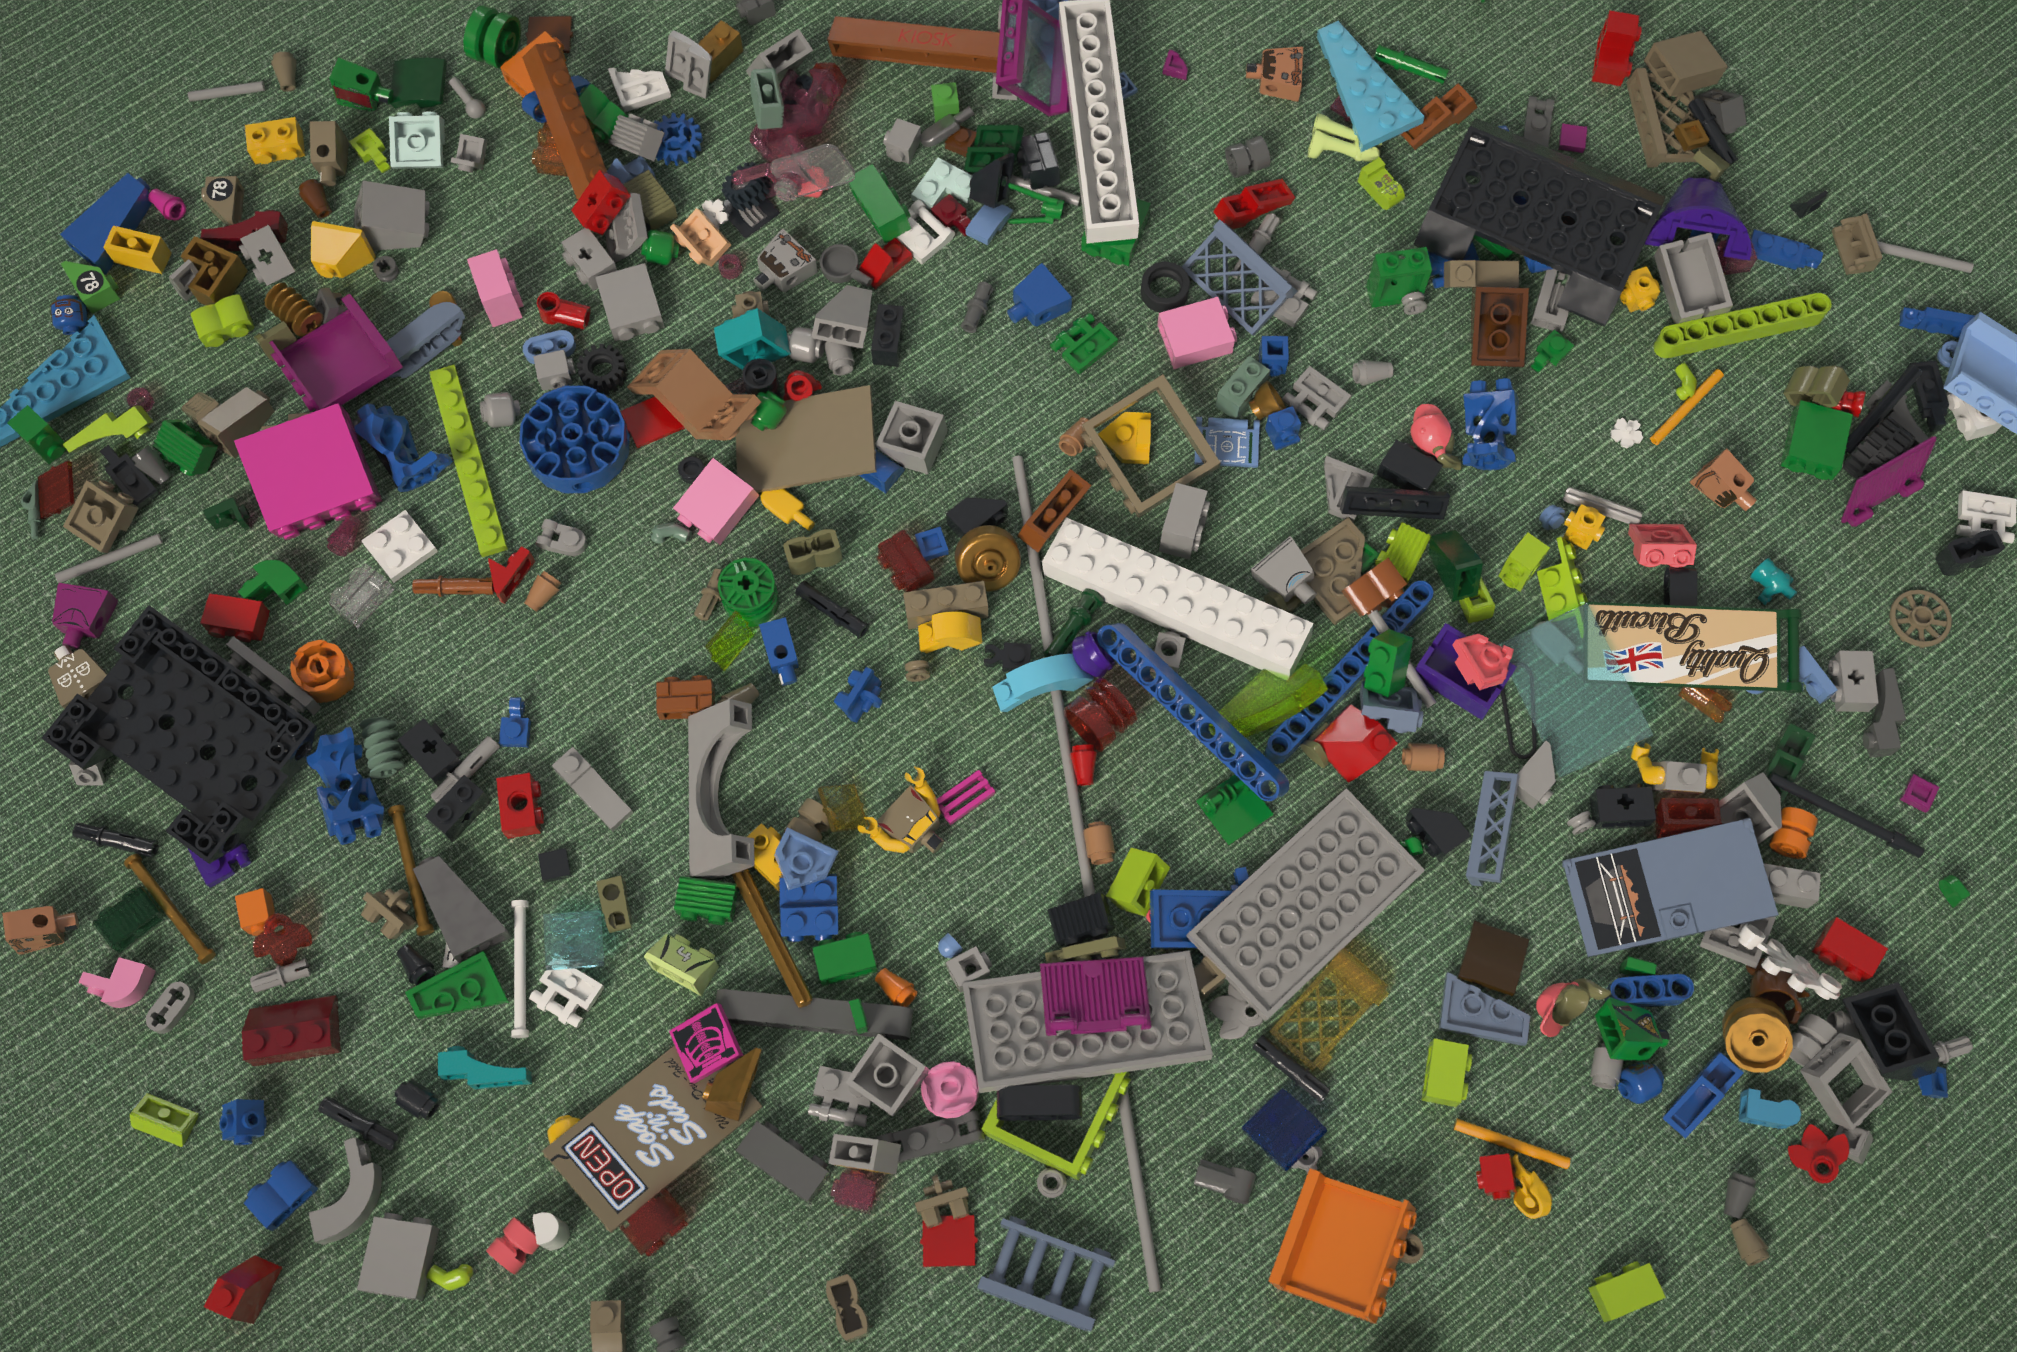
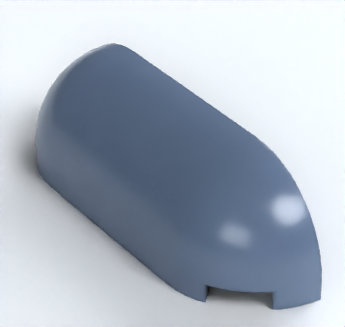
[385,302,465,379]

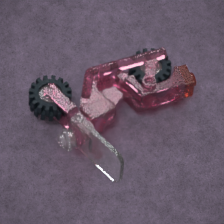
[722,63,855,211]

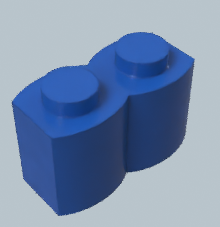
[244,1160,318,1231]

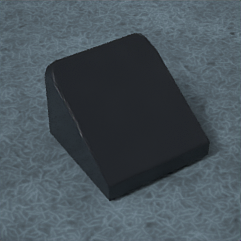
[1789,190,1828,219]

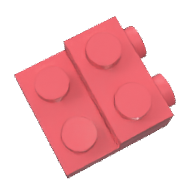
[1628,524,1697,568]

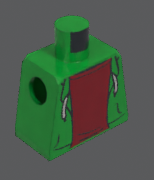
[329,58,393,112]

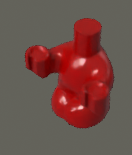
[783,370,822,401]
[1829,388,1866,418]

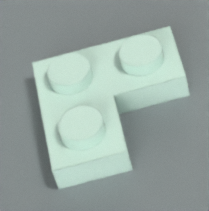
[911,158,972,210]

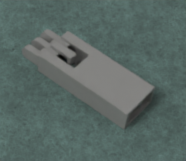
[1530,269,1570,333]

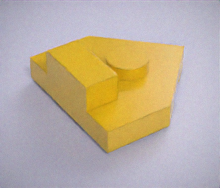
[1098,412,1151,464]

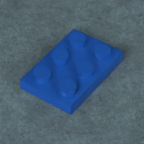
[1150,889,1234,948]

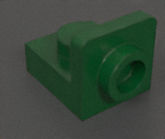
[203,497,251,531]

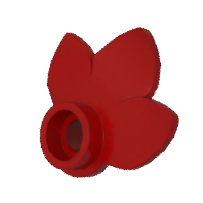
[1788,1124,1849,1184]

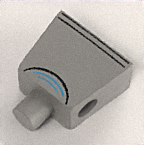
[1251,536,1317,605]

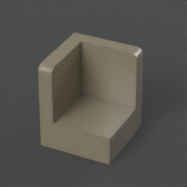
[1194,956,1226,1001]

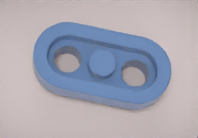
[523,330,576,364]

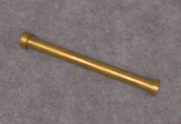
[387,805,434,936]
[124,853,216,964]

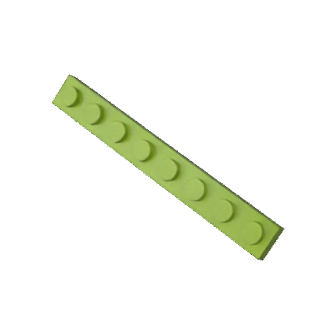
[429,365,508,558]

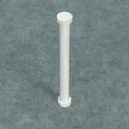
[511,900,529,1038]

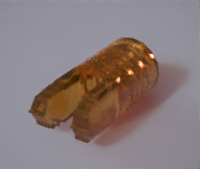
[1678,688,1733,723]

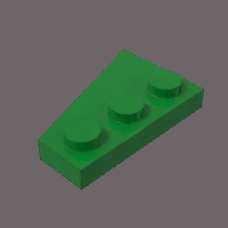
[405,951,510,1019]

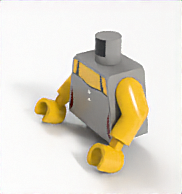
[1631,742,1719,794]

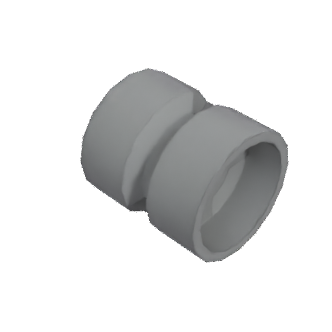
[1789,1014,1838,1067]

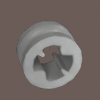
[1401,292,1427,315]
[1567,811,1596,835]

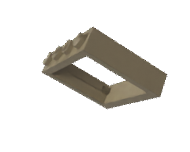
[1080,374,1221,518]

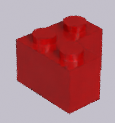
[1591,10,1642,86]

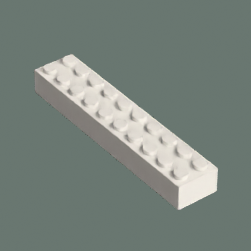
[1059,0,1139,243]
[1042,518,1313,682]

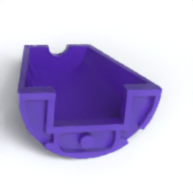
[1645,178,1752,261]

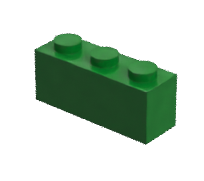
[846,164,911,243]

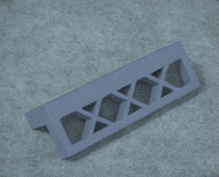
[1466,771,1519,887]

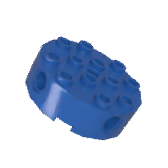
[519,386,630,493]

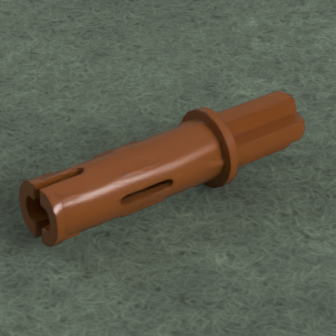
[412,576,495,597]

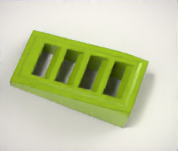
[1459,578,1495,623]

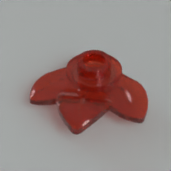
[253,913,312,966]

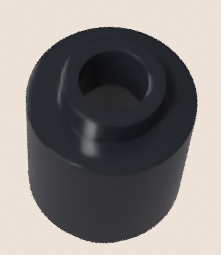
[394,1079,441,1120]

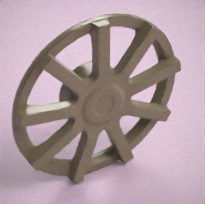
[1889,590,1952,648]

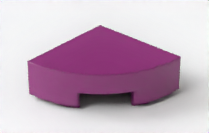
[1162,49,1187,80]

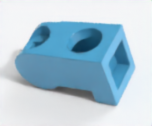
[1738,1088,1801,1129]

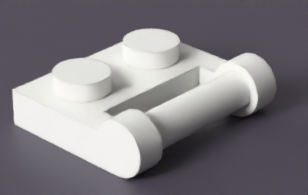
[896,200,955,264]

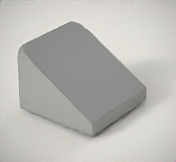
[1834,1125,1873,1164]

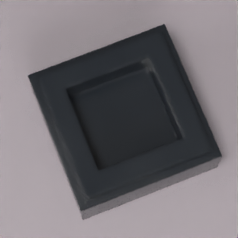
[538,848,572,883]

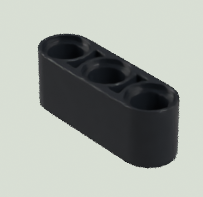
[1663,566,1697,606]
[997,1085,1082,1121]

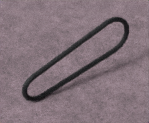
[1501,661,1537,759]

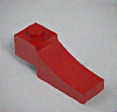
[1213,179,1296,229]

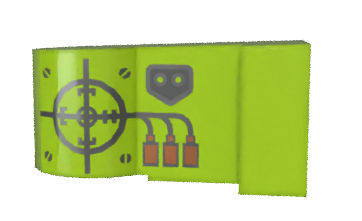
[1358,157,1405,210]

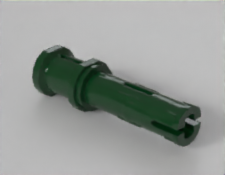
[1043,589,1104,657]

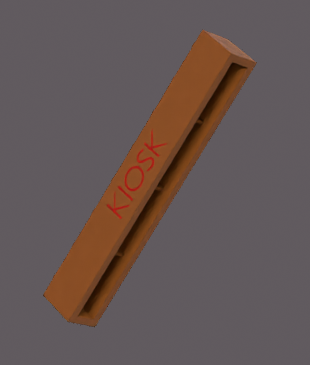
[827,16,1028,73]

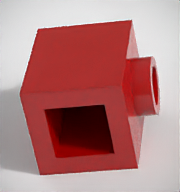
[1476,1153,1517,1200]

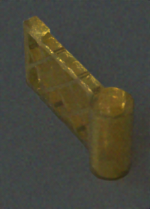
[1269,947,1389,1071]

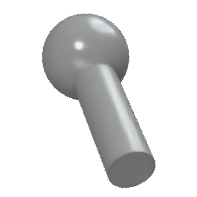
[449,77,486,118]

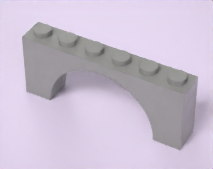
[688,699,754,881]

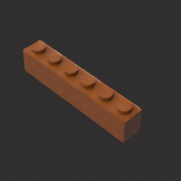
[522,42,607,200]

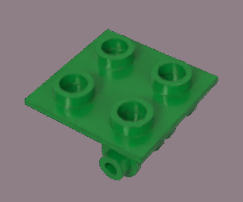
[1196,775,1274,846]

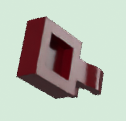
[931,194,971,237]

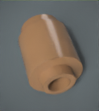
[1402,743,1445,772]
[1083,821,1115,865]

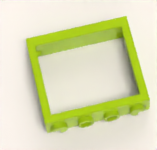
[981,1072,1132,1181]

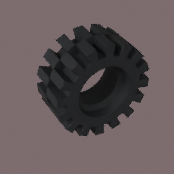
[577,344,627,395]

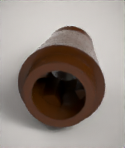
[298,179,332,219]

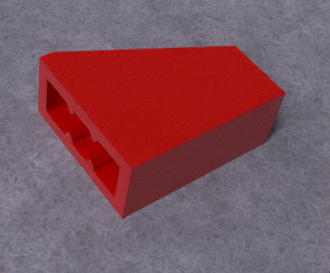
[204,1255,283,1324]

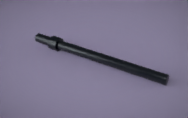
[1768,772,1924,858]

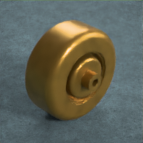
[955,525,1021,592]

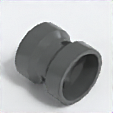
[649,1316,688,1352]

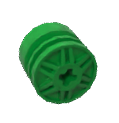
[718,558,780,627]

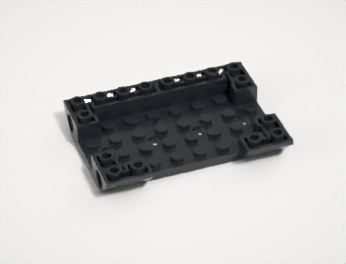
[1414,118,1665,327]
[42,605,317,864]

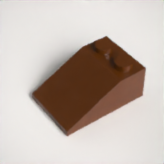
[1471,287,1529,367]

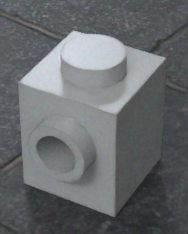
[883,118,921,164]
[533,350,576,391]

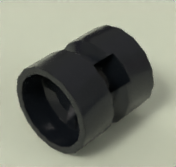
[742,358,780,396]

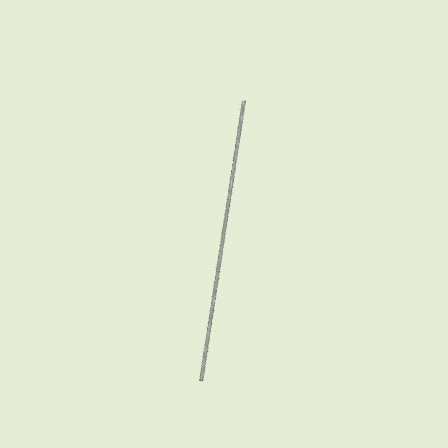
[1012,456,1161,1293]

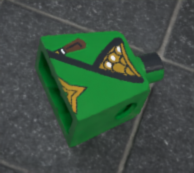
[1595,997,1669,1061]

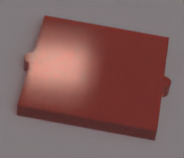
[38,461,75,519]

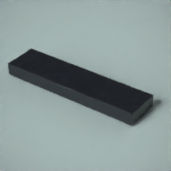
[1340,486,1450,520]

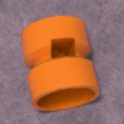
[1770,807,1818,859]

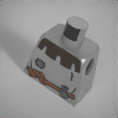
[753,229,818,292]

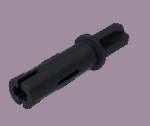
[1688,98,1739,165]
[72,823,159,858]
[1252,1034,1330,1102]
[318,1097,400,1151]

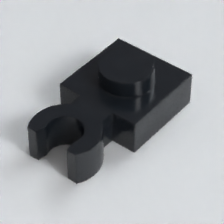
[984,642,1032,672]

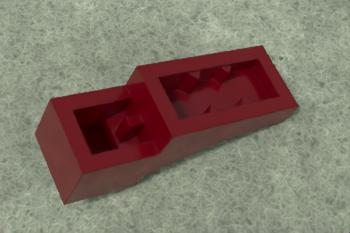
[200,210,288,251]

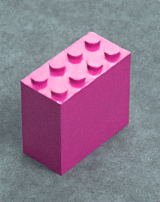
[234,403,382,540]

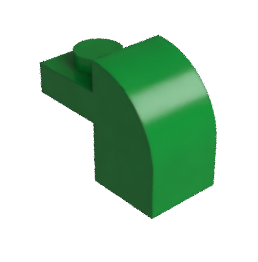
[237,560,308,605]

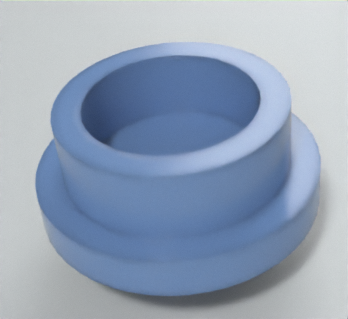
[1539,505,1565,530]

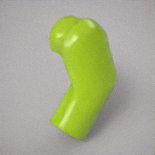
[426,1264,473,1290]

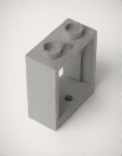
[1800,1033,1892,1130]

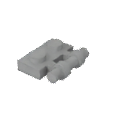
[1251,266,1318,328]
[1282,366,1351,431]
[808,1066,872,1127]

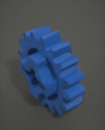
[654,113,703,166]

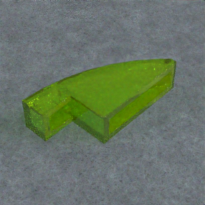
[1209,663,1328,737]

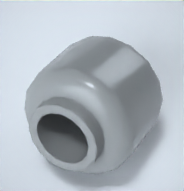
[787,327,825,363]
[480,392,520,428]

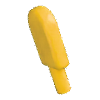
[760,489,815,531]

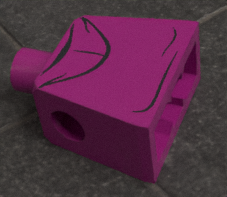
[52,583,118,649]

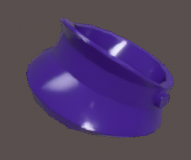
[1072,631,1115,678]

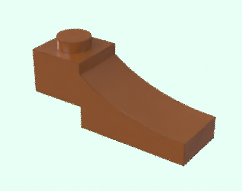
[1400,83,1478,150]

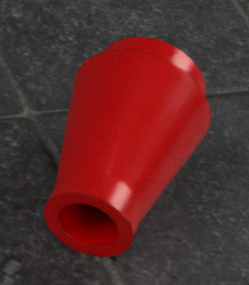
[1070,744,1097,786]

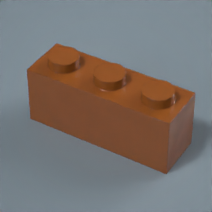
[1017,469,1092,553]

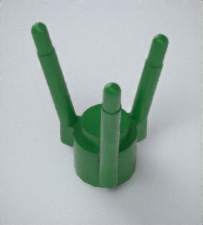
[1008,183,1065,224]

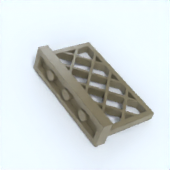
[1626,68,1707,168]

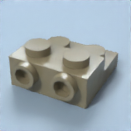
[63,479,139,553]

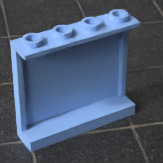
[1944,312,2017,434]

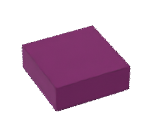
[1558,124,1587,153]
[1899,774,1940,813]

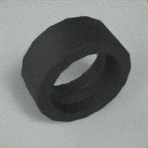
[1140,261,1190,313]

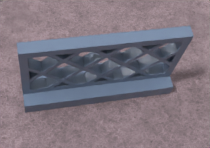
[1182,219,1298,336]

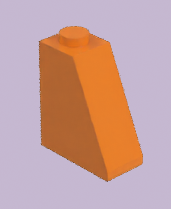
[500,31,566,110]

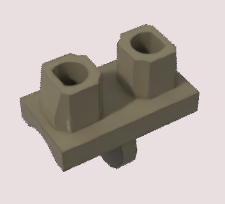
[361,888,417,939]
[915,1175,969,1228]

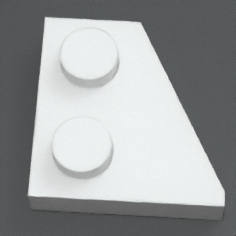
[608,68,671,112]

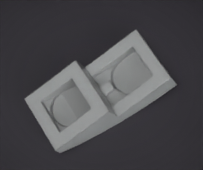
[169,259,198,301]

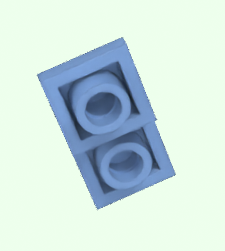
[966,204,1013,245]

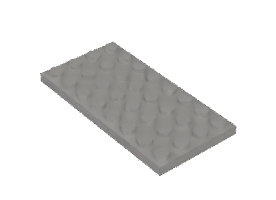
[1186,788,1425,1021]
[962,951,1213,1093]

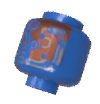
[1618,1061,1664,1104]

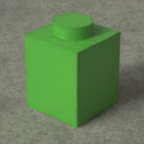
[931,82,959,123]

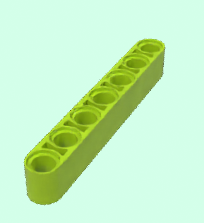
[1653,293,1832,358]

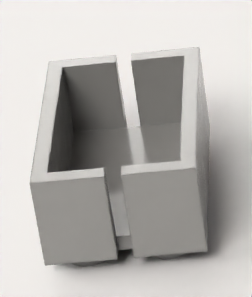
[1654,233,1733,324]

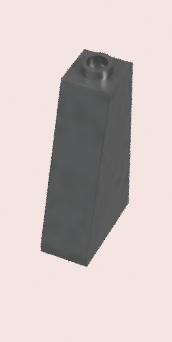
[413,856,512,963]

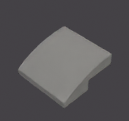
[665,30,712,99]
[605,193,647,263]

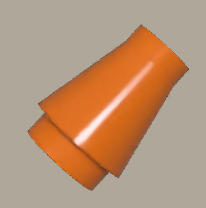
[875,968,917,1007]

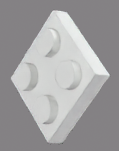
[361,510,438,583]

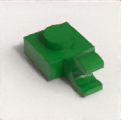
[1531,330,1575,373]

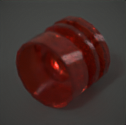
[1064,678,1137,752]

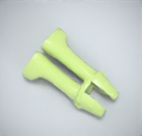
[1307,113,1382,162]

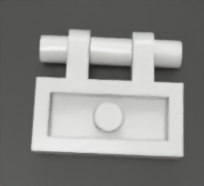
[1956,491,2017,544]
[529,956,605,1028]

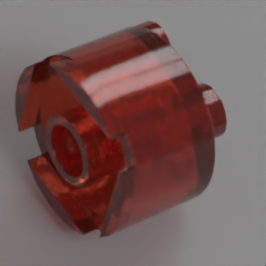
[619,1188,689,1257]

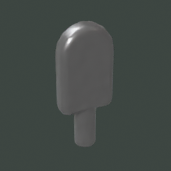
[920,106,975,147]

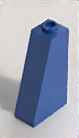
[60,173,152,275]

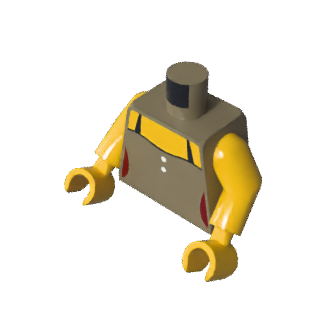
[858,766,944,854]

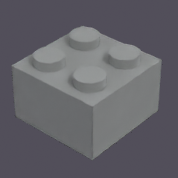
[1159,483,1210,560]

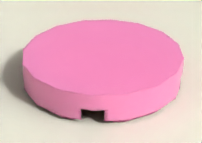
[921,1061,979,1118]

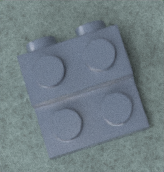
[1360,681,1423,733]

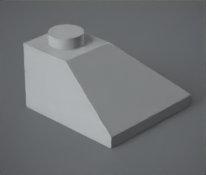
[1708,773,1782,844]

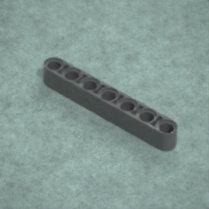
[715,989,913,1040]

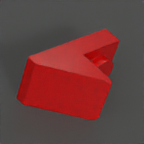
[858,238,913,289]
[488,546,536,604]

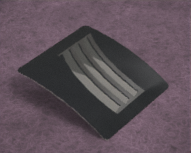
[722,195,780,238]

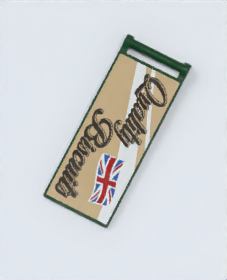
[1583,602,1803,693]

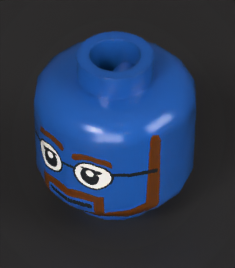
[50,295,88,335]

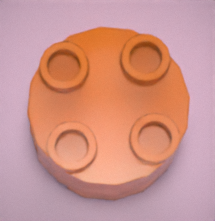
[290,640,355,703]

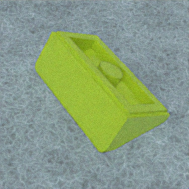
[130,1093,199,1147]

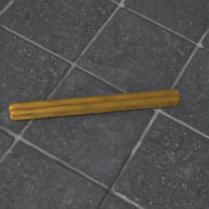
[732,869,813,1008]

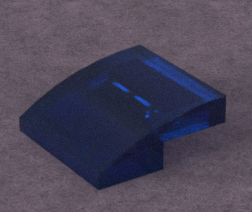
[1241,1088,1328,1171]

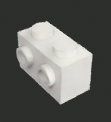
[1946,391,2002,441]

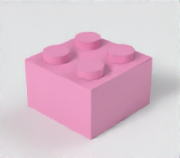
[467,249,524,327]

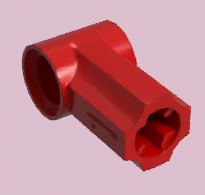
[537,292,591,329]

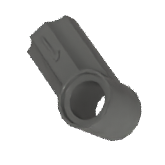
[1193,1159,1256,1205]

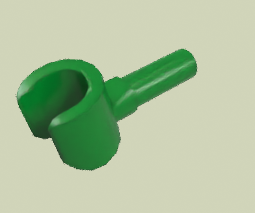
[1399,837,1423,856]

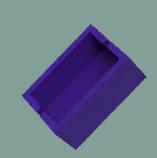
[1415,623,1517,720]

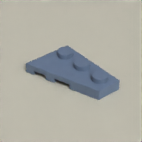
[1439,972,1530,1046]

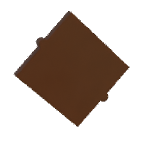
[525,16,574,53]

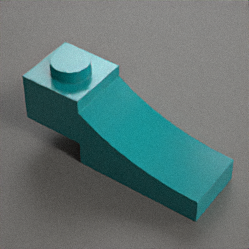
[438,1046,532,1089]

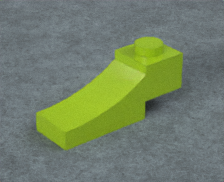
[63,405,154,453]

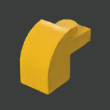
[918,612,982,653]

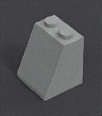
[354,181,429,251]

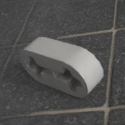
[146,982,195,1034]

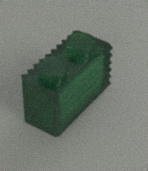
[93,887,167,953]

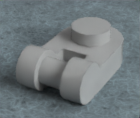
[535,519,587,556]

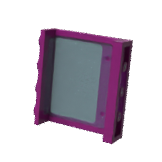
[996,0,1070,116]

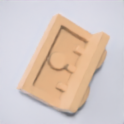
[670,208,732,267]

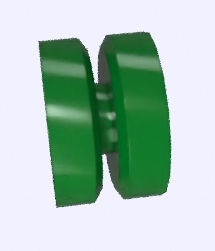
[463,5,521,69]

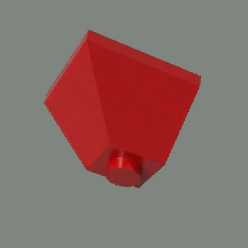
[1313,705,1398,783]

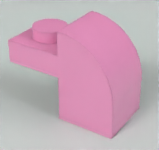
[78,957,156,1008]

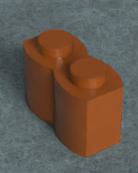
[1342,558,1407,617]

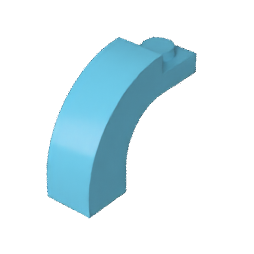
[992,654,1094,712]

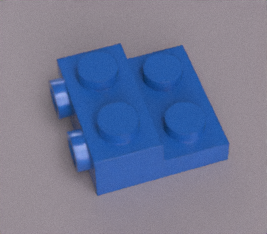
[779,874,838,942]

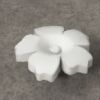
[702,199,729,230]
[1610,418,1644,448]

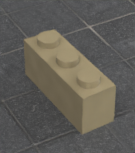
[903,581,989,629]

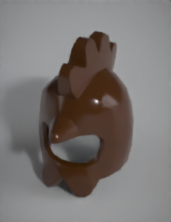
[1745,958,1810,1024]

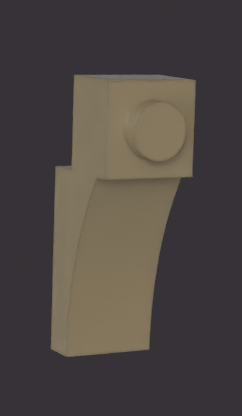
[1444,260,1519,288]
[590,1300,626,1352]

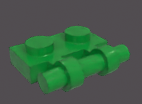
[1050,313,1118,375]

